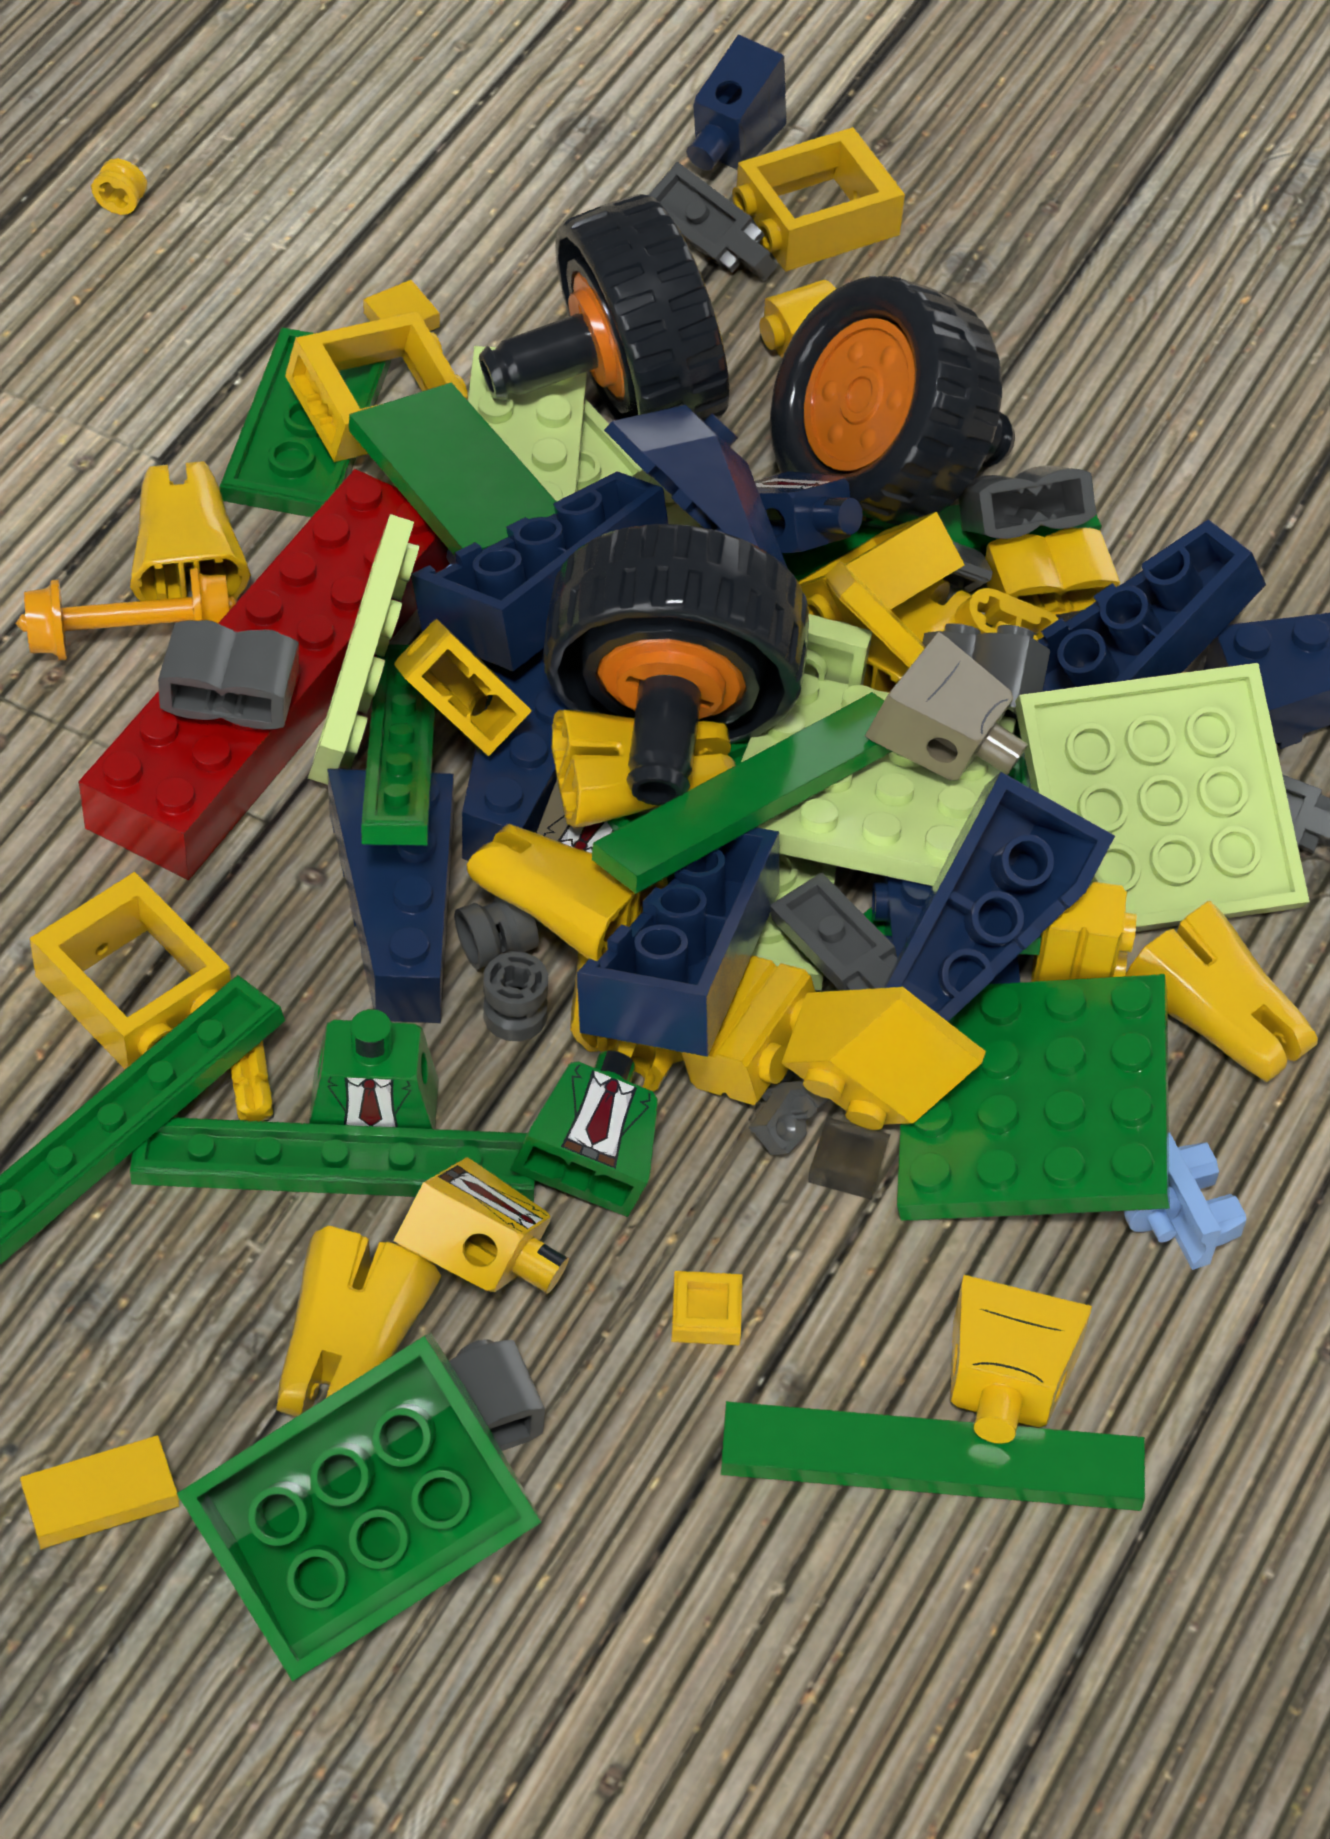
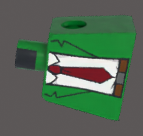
[309,1009,439,1129]
[510,1051,658,1217]

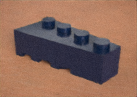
[411,471,668,671]
[1038,519,1266,692]
[1204,613,1330,749]
[462,648,570,861]
[327,769,454,1024]
[577,828,780,1057]

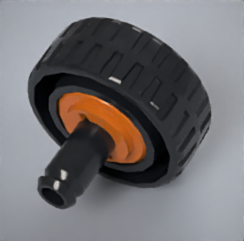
[479,194,729,421]
[770,275,1015,529]
[543,524,809,806]

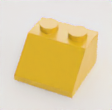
[781,987,986,1130]

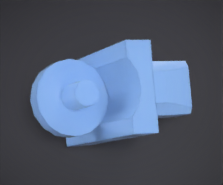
[1124,1133,1247,1270]

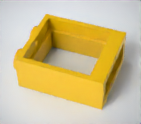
[732,127,905,272]
[285,311,468,462]
[798,512,965,628]
[29,872,231,1069]

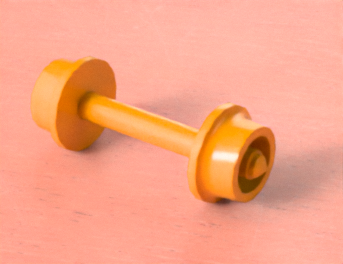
[15,568,237,660]

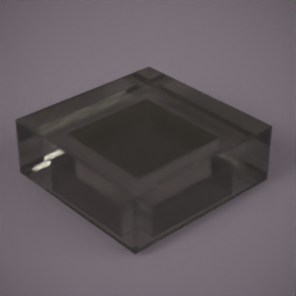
[808,1117,891,1200]

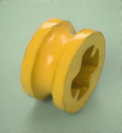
[91,158,148,215]

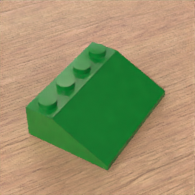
[176,1333,542,1682]

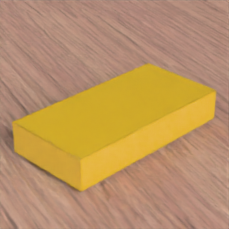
[825,561,926,668]
[20,1435,180,1549]

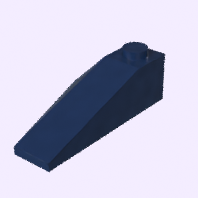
[604,405,787,567]
[883,772,1115,1021]

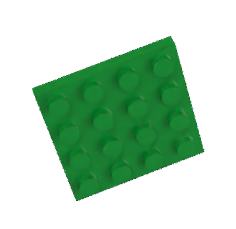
[897,974,1170,1221]

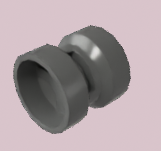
[454,896,539,969]
[483,951,548,1042]

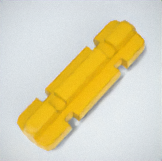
[231,1040,273,1121]

